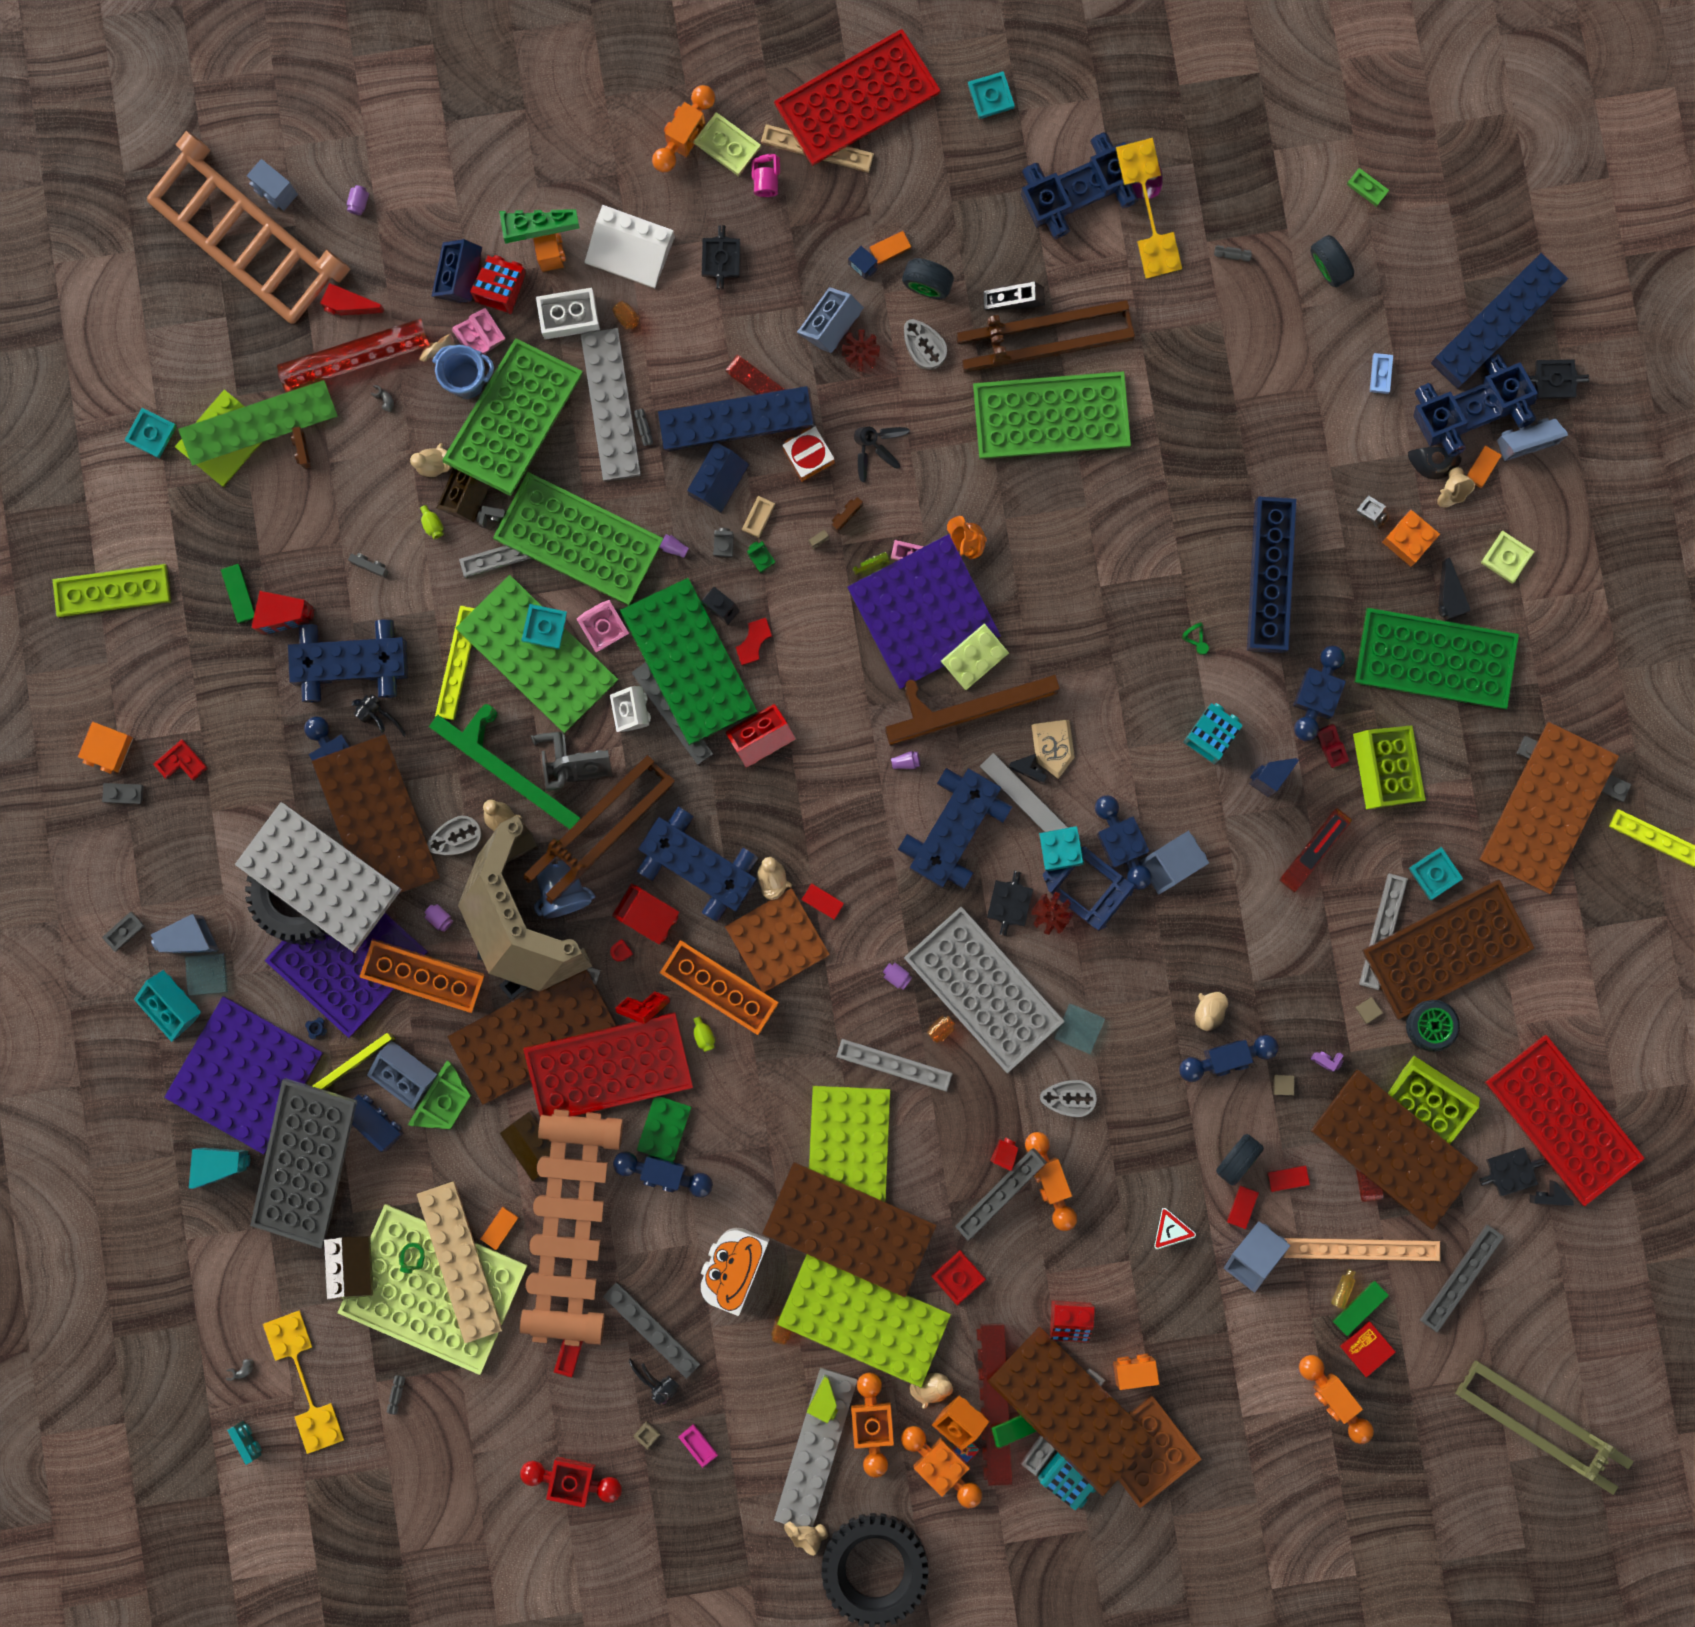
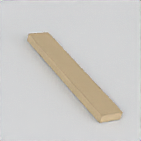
[761,124,874,173]

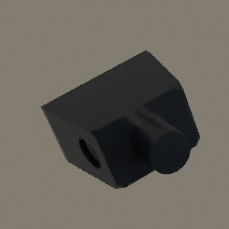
[700,587,740,625]

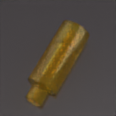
[1331,1269,1356,1309]

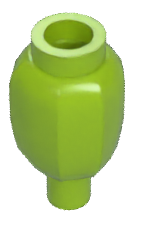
[420,505,444,539]
[693,1016,715,1052]

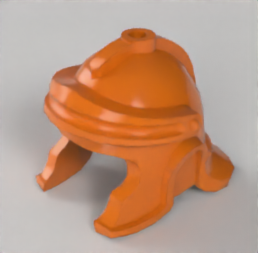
[947,516,987,559]

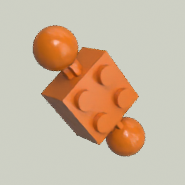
[652,85,715,173]
[1025,1132,1077,1231]
[1299,1355,1374,1444]
[851,1372,894,1478]
[901,1426,982,1508]

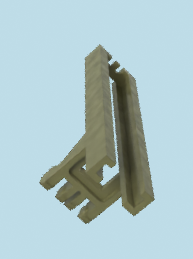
[1455,1360,1634,1495]

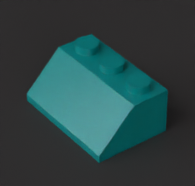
[134,970,201,1042]

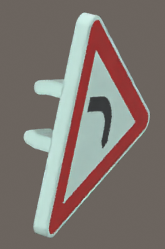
[1155,1208,1196,1249]

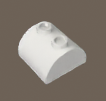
[610,686,651,732]

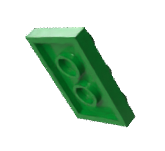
[637,1096,692,1162]

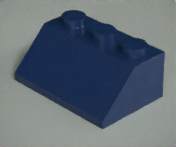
[431,239,483,303]
[687,442,749,513]
[1249,758,1299,797]
[352,1094,404,1152]

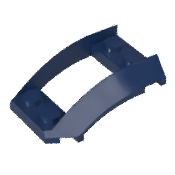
[1043,846,1135,931]

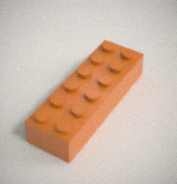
[360,939,484,1013]
[660,940,779,1035]

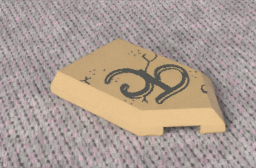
[1031,720,1075,779]

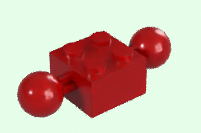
[520,1457,622,1508]

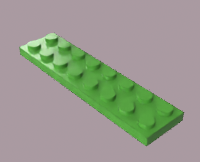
[178,380,337,466]

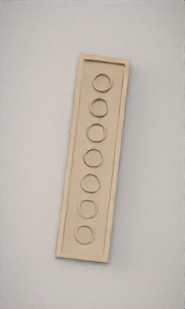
[417,1181,503,1343]

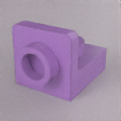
[1311,1051,1344,1072]

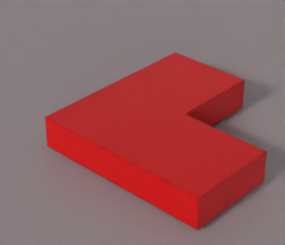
[153,739,208,781]
[615,991,670,1024]

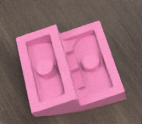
[452,308,505,354]

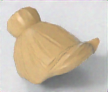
[419,334,455,362]
[410,443,452,477]
[1437,467,1475,508]
[483,800,522,831]
[757,857,792,900]
[1195,992,1228,1031]
[910,1373,953,1409]
[784,1522,828,1556]

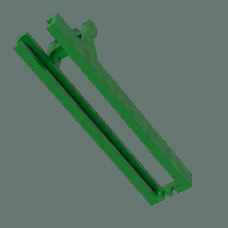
[429,704,581,829]

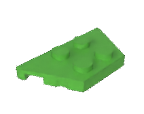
[408,1060,472,1129]

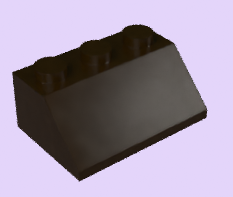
[436,468,489,522]
[500,1111,551,1181]
[324,1236,373,1300]

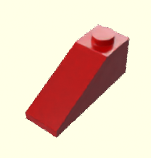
[320,283,384,316]
[990,1137,1018,1171]

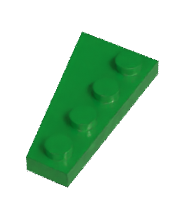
[499,209,580,244]

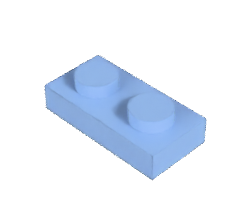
[1370,353,1393,394]

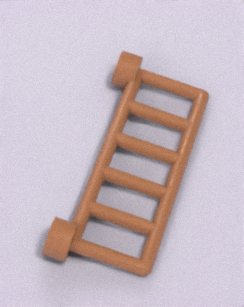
[147,130,351,324]

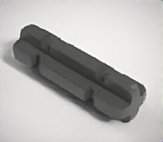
[1214,245,1252,261]
[634,409,653,446]
[387,1375,405,1415]

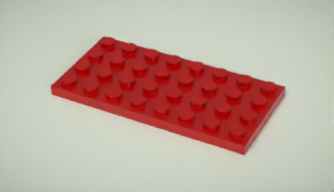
[774,29,941,166]
[523,1012,693,1117]
[1484,1035,1645,1206]

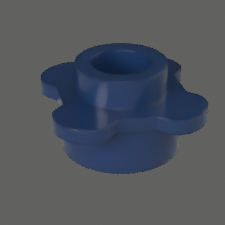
[305,1017,327,1039]

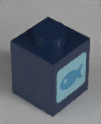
[848,246,878,279]

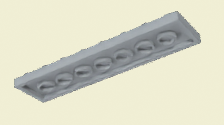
[581,328,641,482]
[774,1367,858,1527]

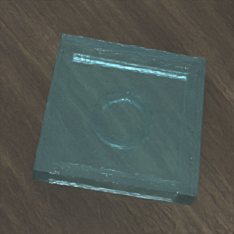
[185,954,228,996]
[1054,1003,1105,1054]

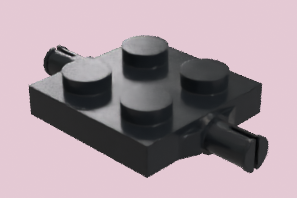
[701,225,740,290]
[1529,359,1589,399]
[987,871,1034,936]
[1479,1147,1545,1197]

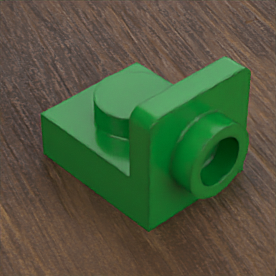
[747,541,776,573]

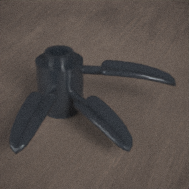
[854,426,910,483]
[352,694,406,737]
[629,1358,680,1405]

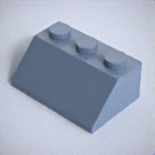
[797,287,864,353]
[1497,418,1568,461]
[367,1040,437,1110]

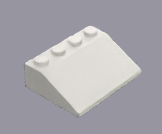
[585,205,675,289]

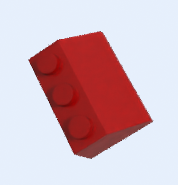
[725,704,795,768]

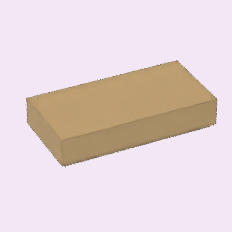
[742,496,775,538]

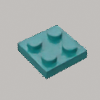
[968,71,1015,119]
[124,408,177,459]
[521,604,567,650]
[1039,826,1084,872]
[1408,847,1463,900]
[227,1421,262,1465]

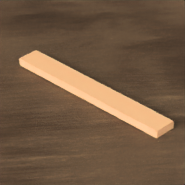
[1283,1238,1440,1261]

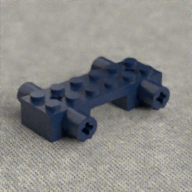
[1021,132,1139,239]
[1413,354,1538,457]
[288,619,408,703]
[898,768,1013,889]
[637,807,758,923]

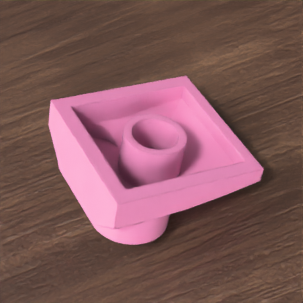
[577,600,629,652]

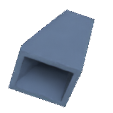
[1139,830,1209,895]
[151,914,219,953]
[1224,1221,1290,1293]

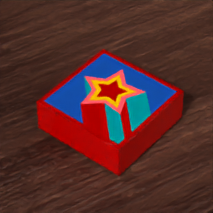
[953,1442,980,1463]

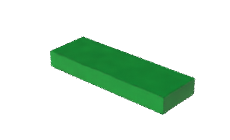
[221,564,255,624]
[1332,1281,1389,1336]
[992,1415,1037,1448]

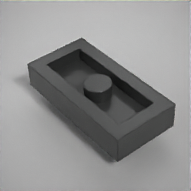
[348,553,389,579]
[102,783,144,804]
[102,912,145,952]

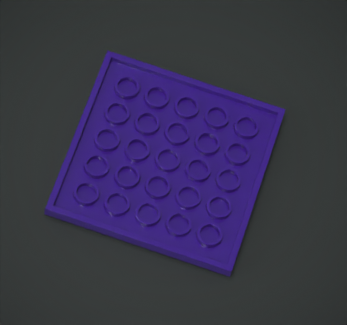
[847,534,1001,689]
[264,913,428,1038]
[164,996,323,1155]

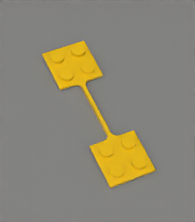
[1116,138,1182,278]
[263,1310,344,1454]

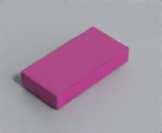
[678,1424,718,1468]

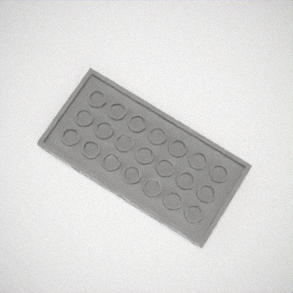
[235,802,402,953]
[904,907,1065,1073]

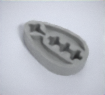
[904,319,947,370]
[427,816,482,856]
[1040,1080,1097,1117]

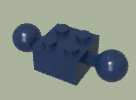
[1293,646,1346,741]
[304,716,351,760]
[1095,795,1152,890]
[1179,1035,1279,1082]
[613,1151,713,1198]

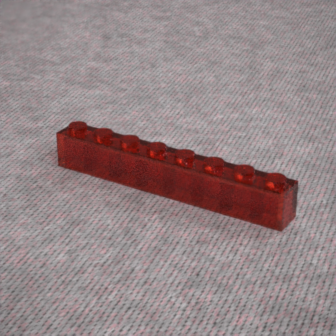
[277,318,430,392]
[976,1323,1012,1486]

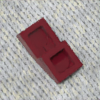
[1317,724,1349,768]

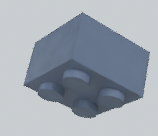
[247,159,298,211]

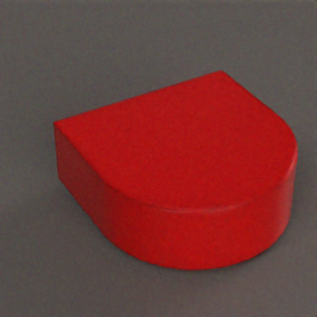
[610,939,633,962]

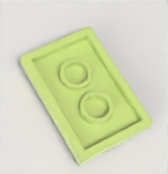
[694,112,761,176]
[941,624,1009,690]

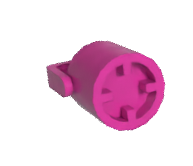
[752,154,780,197]

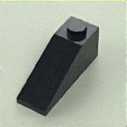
[984,282,1045,310]
[1438,557,1471,621]

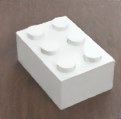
[536,288,600,339]

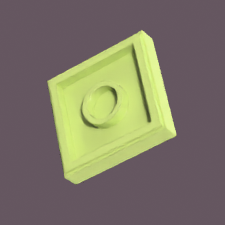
[1481,531,1535,584]

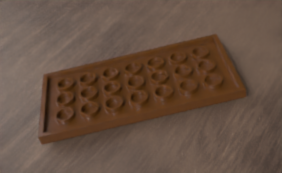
[312,734,440,893]
[1362,879,1534,1019]
[447,969,617,1105]
[1310,1070,1478,1230]
[762,1162,936,1297]
[987,1326,1154,1496]

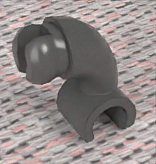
[371,385,394,412]
[226,1359,254,1381]

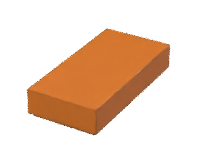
[869,231,911,265]
[1466,445,1501,488]
[480,1207,519,1250]

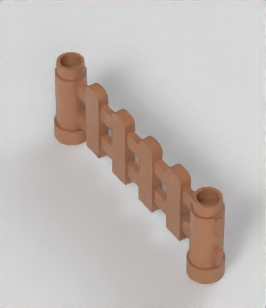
[520,1109,623,1346]

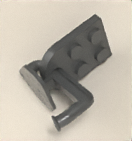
[531,732,613,791]

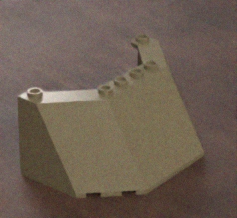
[458,815,592,991]

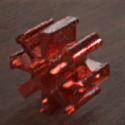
[842,329,880,372]
[1031,892,1073,935]

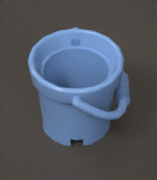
[432,345,494,399]
[534,860,595,919]

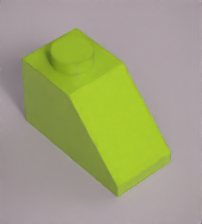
[807,1375,838,1424]

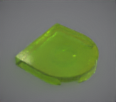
[852,552,890,575]

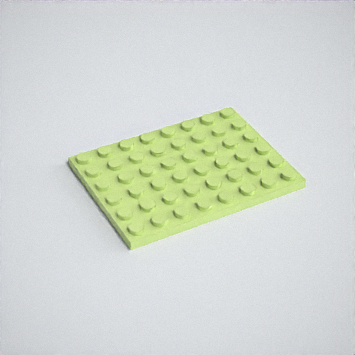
[338,1204,528,1375]

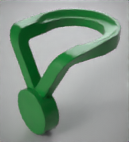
[1182,622,1209,655]
[399,1242,425,1274]

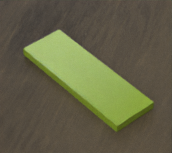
[52,564,171,617]

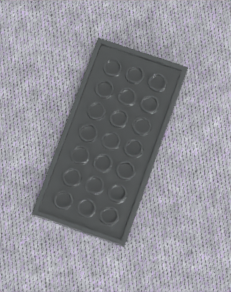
[250,1078,358,1249]

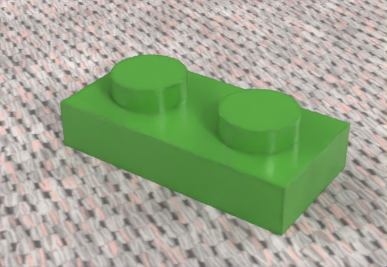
[1347,168,1389,207]

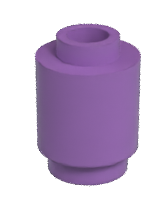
[346,185,369,215]
[424,904,453,932]
[883,963,912,990]

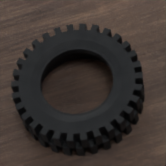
[245,876,331,945]
[821,1513,929,1627]

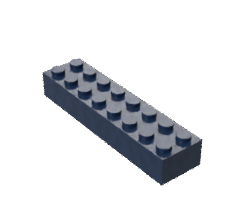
[1431,253,1568,389]
[658,386,816,451]
[1247,496,1296,654]

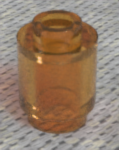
[612,301,640,329]
[926,1016,955,1044]
[771,1314,792,1344]

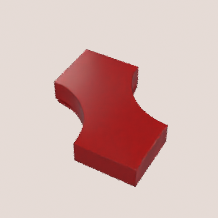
[736,618,772,666]

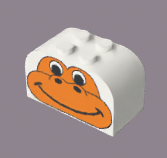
[701,1228,770,1316]

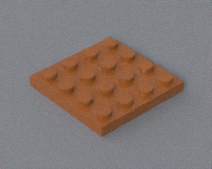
[725,888,830,993]
[1118,1395,1201,1508]

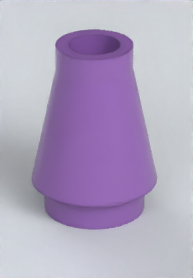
[659,534,689,558]
[891,750,920,769]

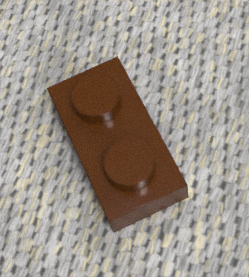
[291,427,311,469]
[832,497,863,533]

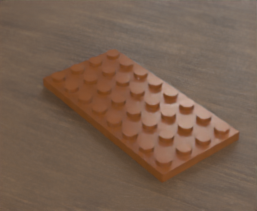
[1479,722,1619,894]

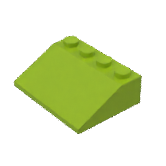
[175,390,262,487]
[1353,725,1426,809]
[1388,1056,1480,1144]

